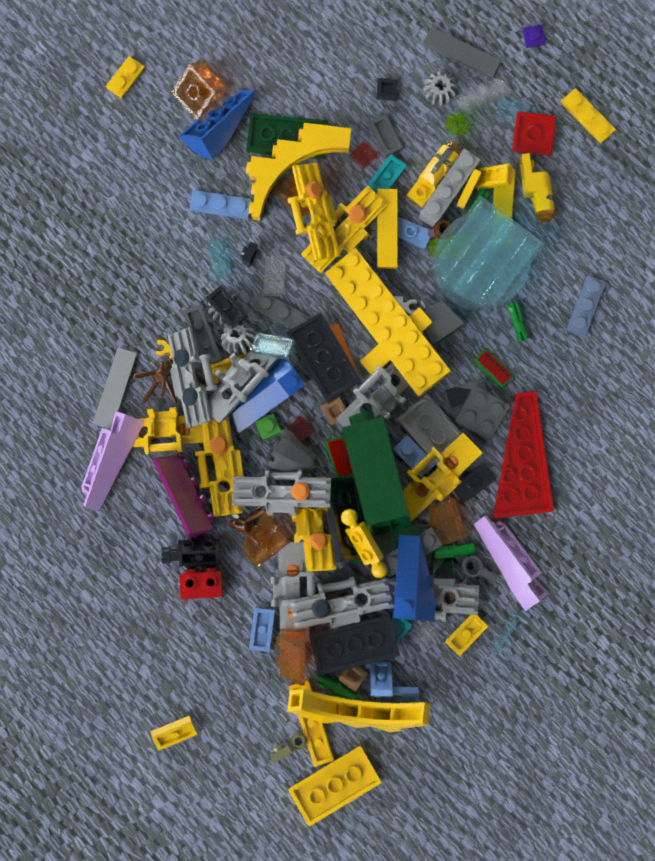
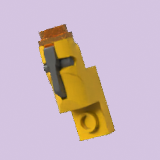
[406,140,461,208]
[519,154,557,223]

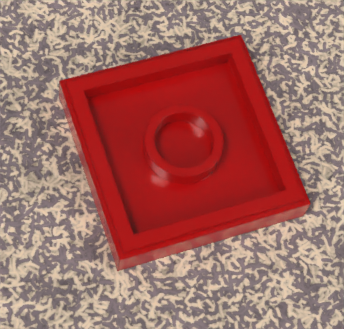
[512,112,556,156]

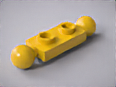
[341,509,388,578]

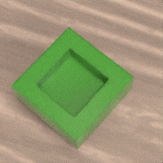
[255,414,281,442]

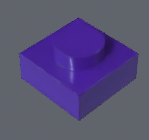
[522,25,545,48]

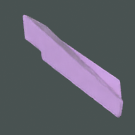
[82,412,144,510]
[474,515,549,611]

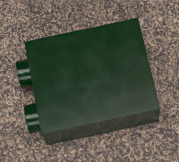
[342,411,412,537]

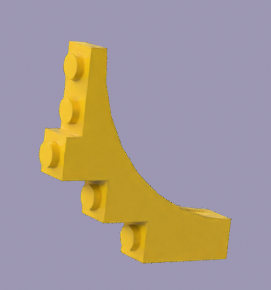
[246,123,351,220]
[287,689,431,732]

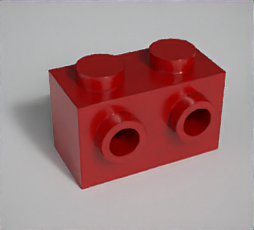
[179,568,223,600]

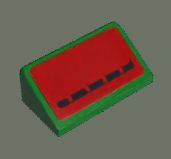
[473,348,515,390]
[324,436,354,478]

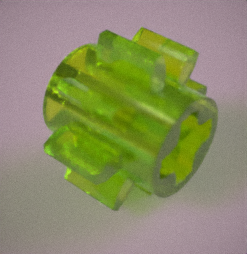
[444,112,469,138]

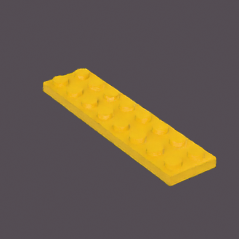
[325,248,452,397]

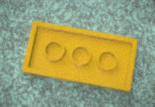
[288,745,382,827]

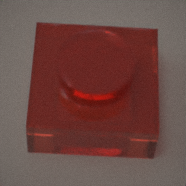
[350,141,378,170]
[286,416,314,442]

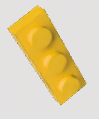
[560,88,616,144]

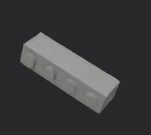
[419,149,481,227]

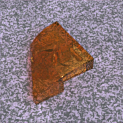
[428,498,468,546]
[242,509,290,566]

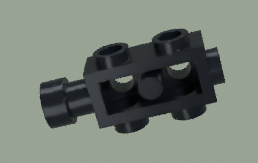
[161,539,225,569]

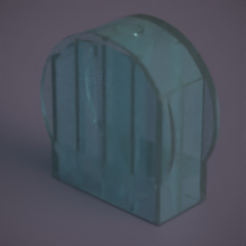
[431,196,545,312]

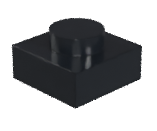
[376,78,398,101]
[240,242,258,267]

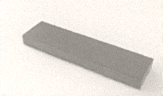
[93,348,138,430]

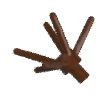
[131,361,177,404]
[229,506,278,556]

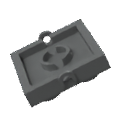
[454,385,510,440]

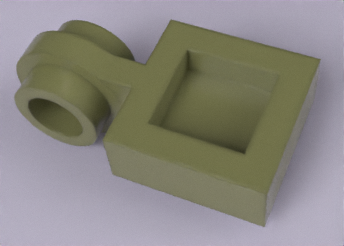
[270,733,307,763]

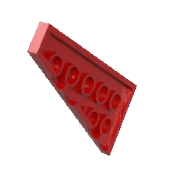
[492,391,554,519]

